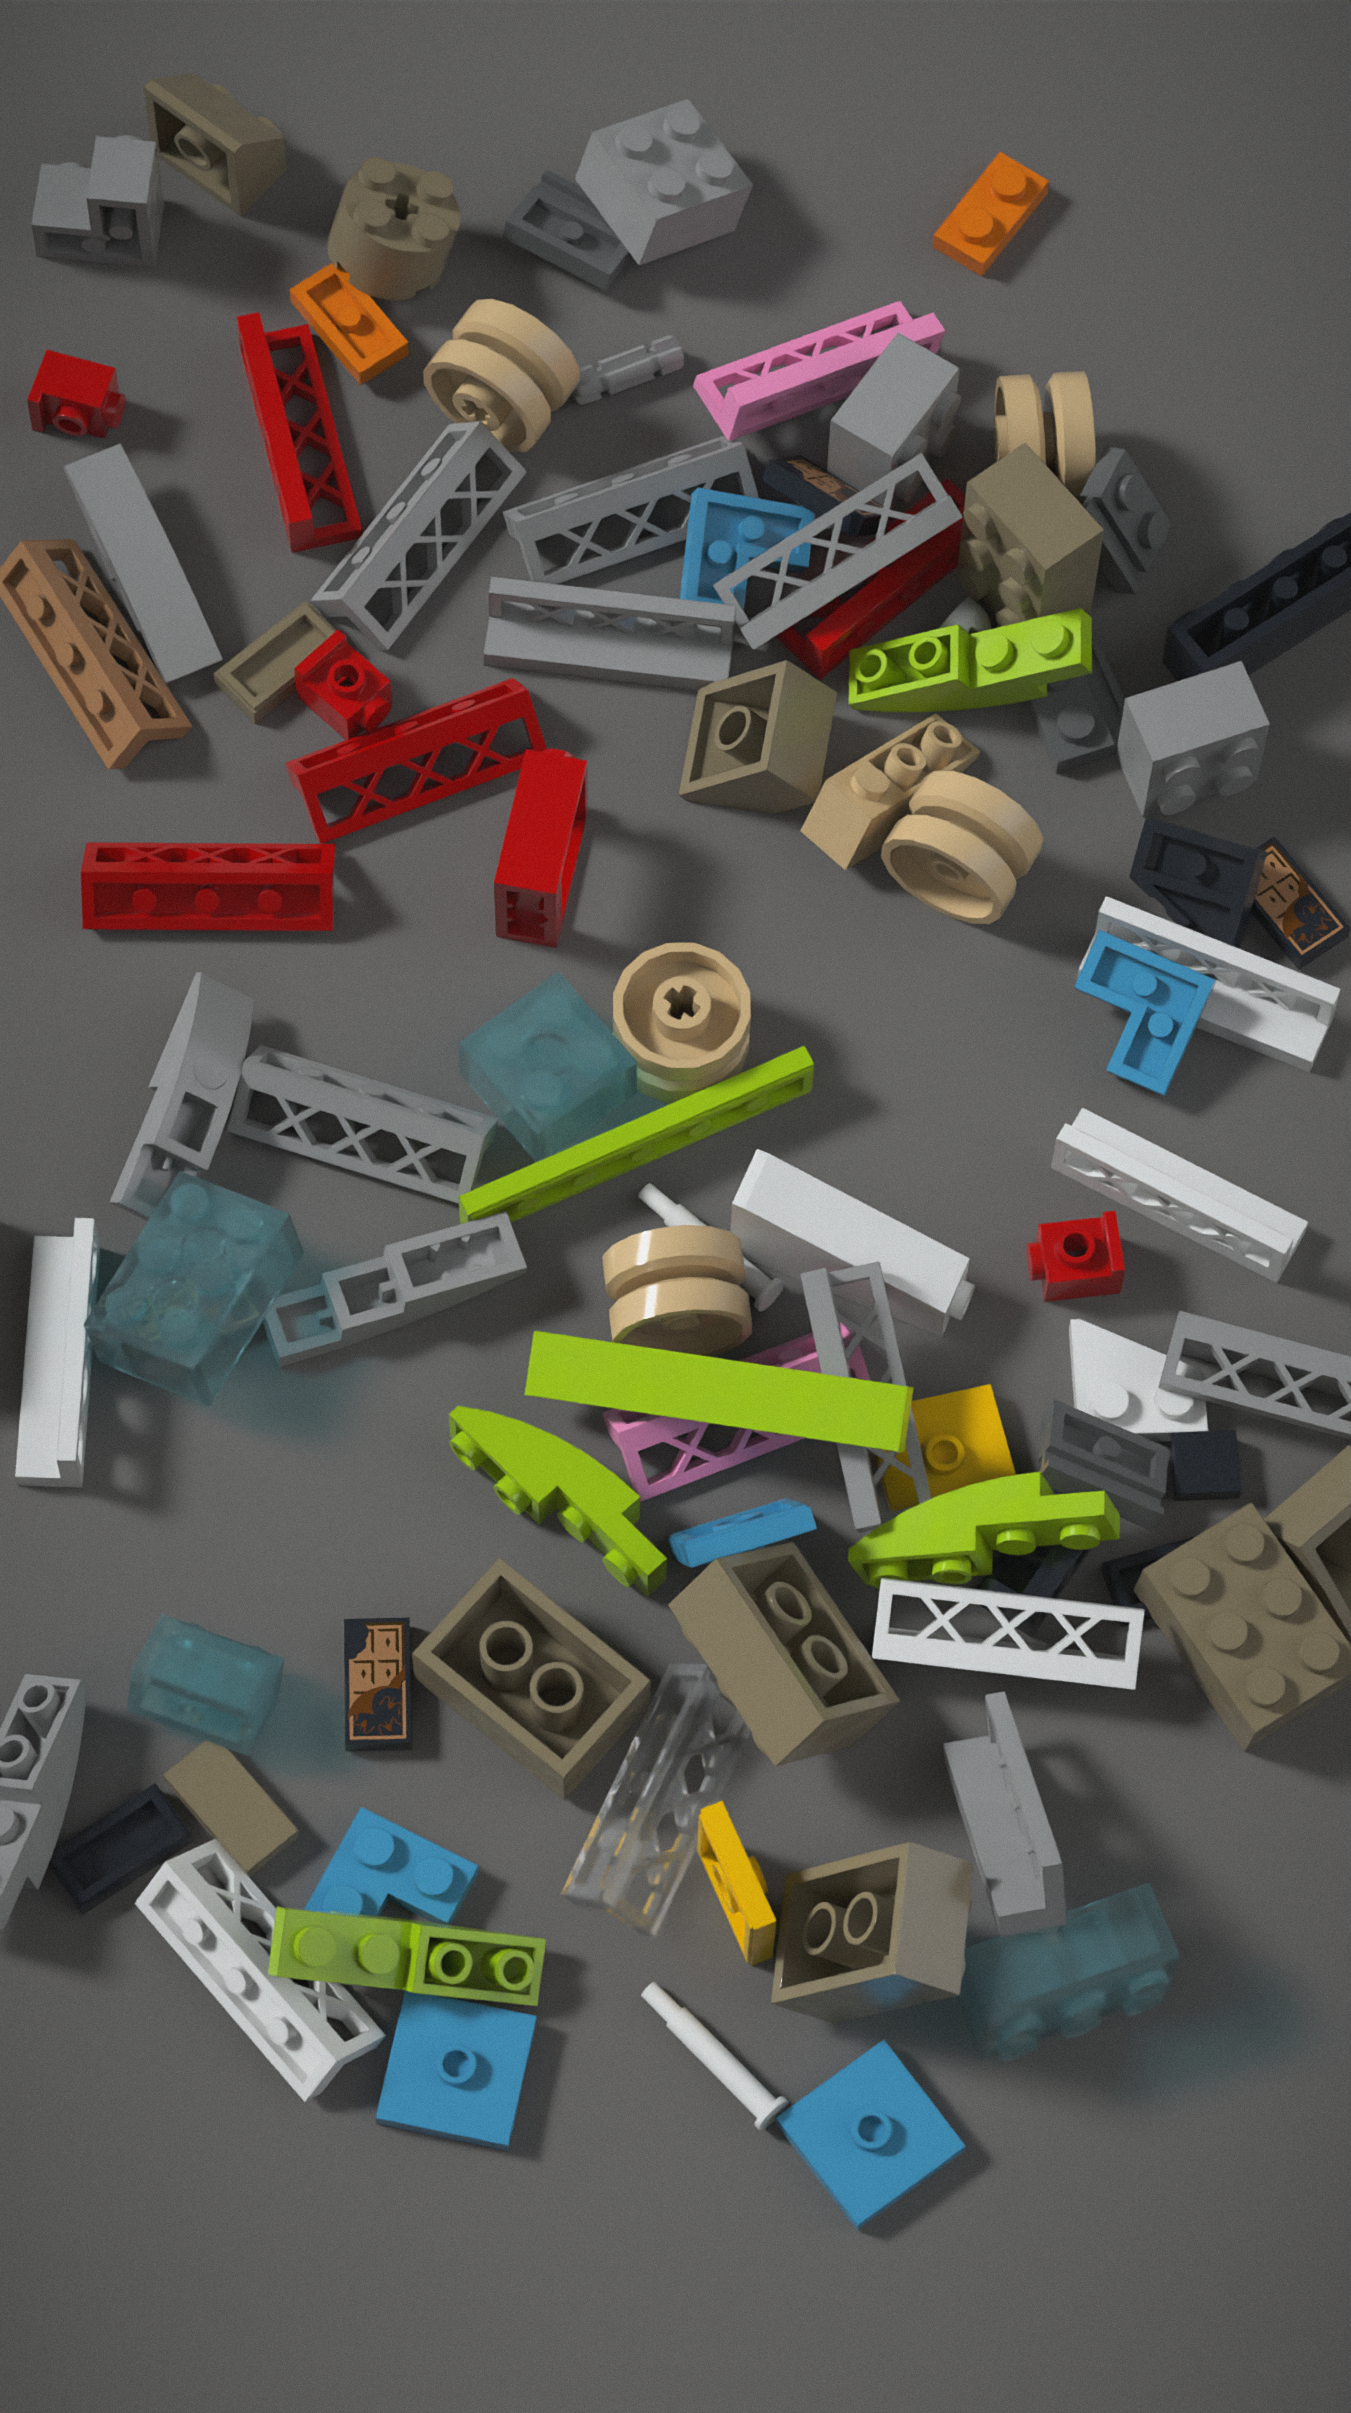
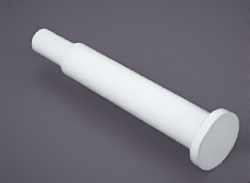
[638,1183,784,1312]
[641,1982,788,2130]

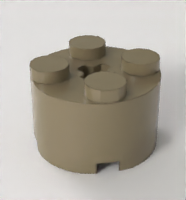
[327,157,461,301]

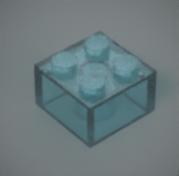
[458,971,637,1162]

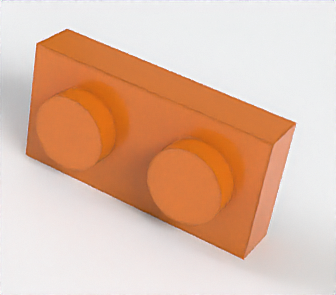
[933,152,1049,277]
[289,262,409,386]

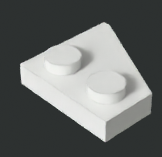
[1069,1319,1208,1442]

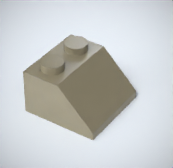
[143,73,287,217]
[678,660,837,814]
[1264,1445,1351,1642]

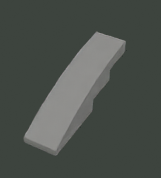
[64,444,223,685]
[258,1212,527,1368]

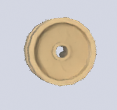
[423,299,580,452]
[993,371,1096,506]
[881,771,1043,924]
[613,943,751,1104]
[602,1225,752,1357]

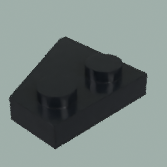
[1129,817,1267,949]

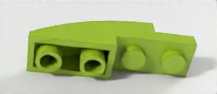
[849,608,1092,712]
[449,1406,667,1597]
[848,1472,1120,1589]
[268,1906,546,2006]

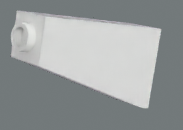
[731,1149,975,1337]

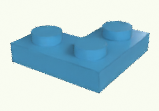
[680,488,814,611]
[1074,930,1216,1097]
[304,1807,479,1925]

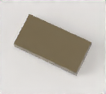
[213,600,336,724]
[163,1733,300,1877]

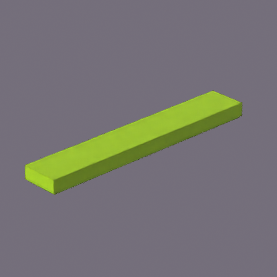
[458,1045,814,1224]
[524,1331,914,1452]

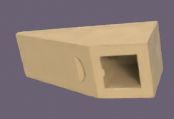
[801,713,981,870]

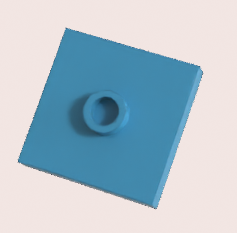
[667,1498,817,1568]
[375,1991,537,2151]
[775,2040,966,2231]

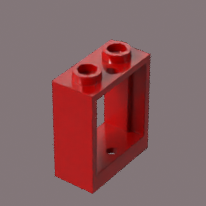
[494,749,588,948]

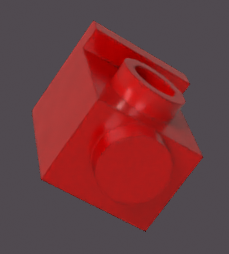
[27,350,126,439]
[294,629,392,740]
[1026,1211,1125,1302]

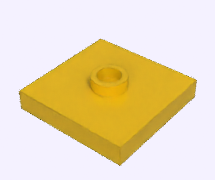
[874,1384,1016,1512]
[697,1801,776,1966]

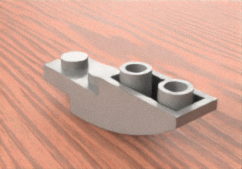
[109,972,254,1229]
[0,1674,87,1932]

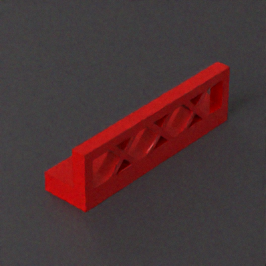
[236,312,362,553]
[775,478,966,680]
[285,678,547,844]
[80,842,336,931]

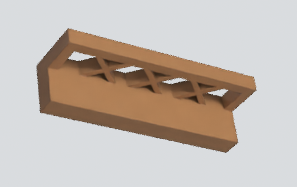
[0,539,193,769]

